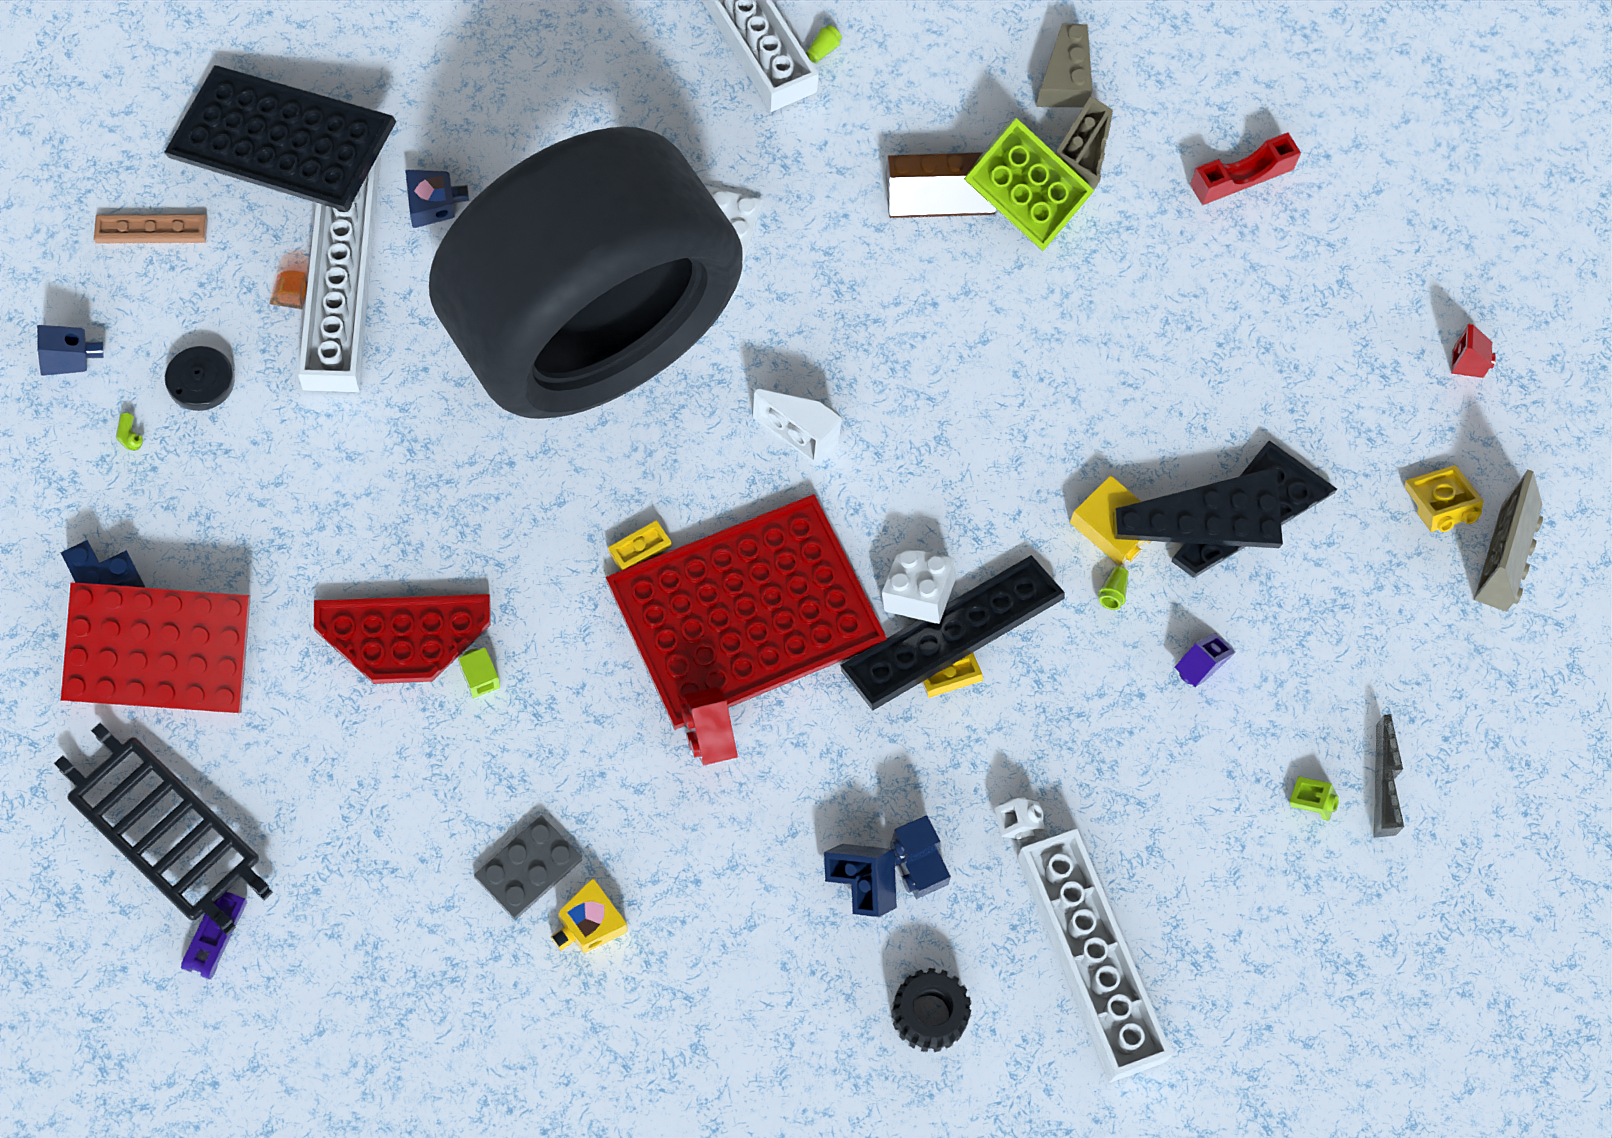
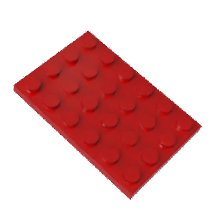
[60,582,251,713]

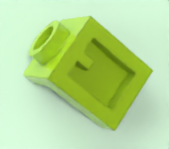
[1289,776,1339,821]

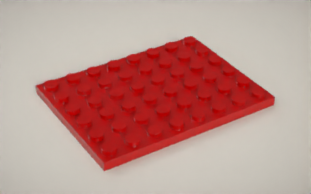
[605,494,887,730]

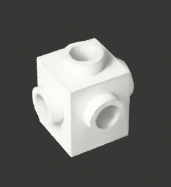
[994,796,1045,842]

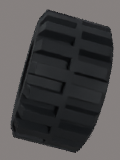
[891,968,971,1052]

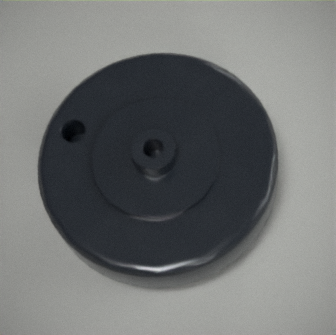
[165,346,235,411]

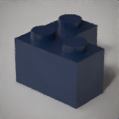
[60,540,145,588]
[890,815,951,899]
[824,844,897,917]

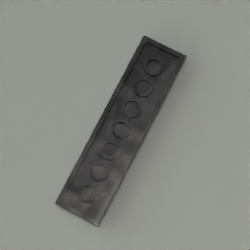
[840,555,1065,711]

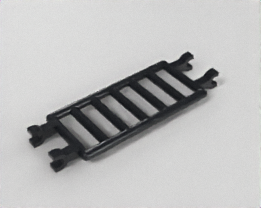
[54,723,273,936]

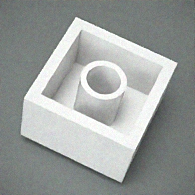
[882,546,956,624]

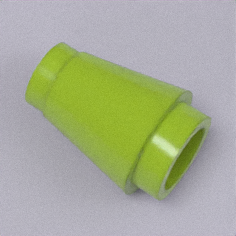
[805,24,842,64]
[1098,566,1129,610]

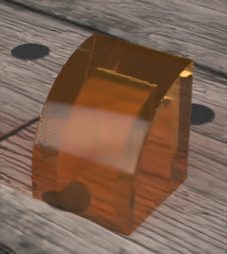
[270,271,308,309]

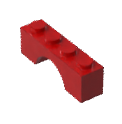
[1190,132,1301,206]

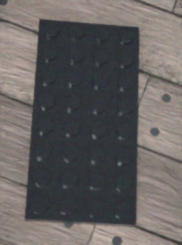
[164,65,397,212]

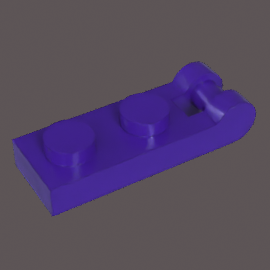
[181,892,247,980]

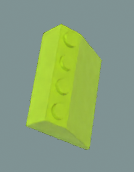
[964,118,1095,251]

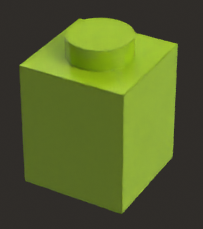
[458,647,500,699]

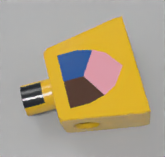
[550,878,628,953]

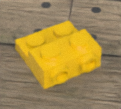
[1405,465,1484,532]

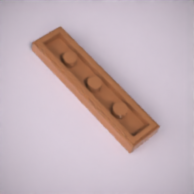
[94,214,208,244]

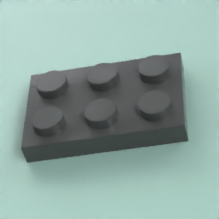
[474,815,582,921]

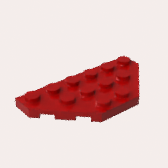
[314,594,491,684]

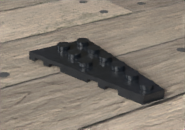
[1171,440,1337,578]
[1113,467,1283,548]

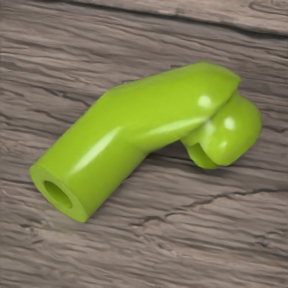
[116,413,143,451]

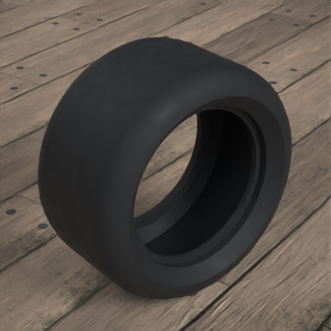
[429,126,743,419]

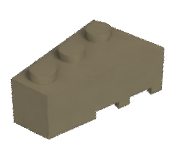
[1036,24,1093,108]
[1055,96,1113,195]

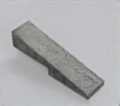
[1374,714,1404,838]

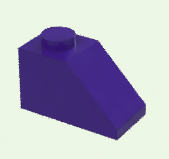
[1174,633,1236,687]

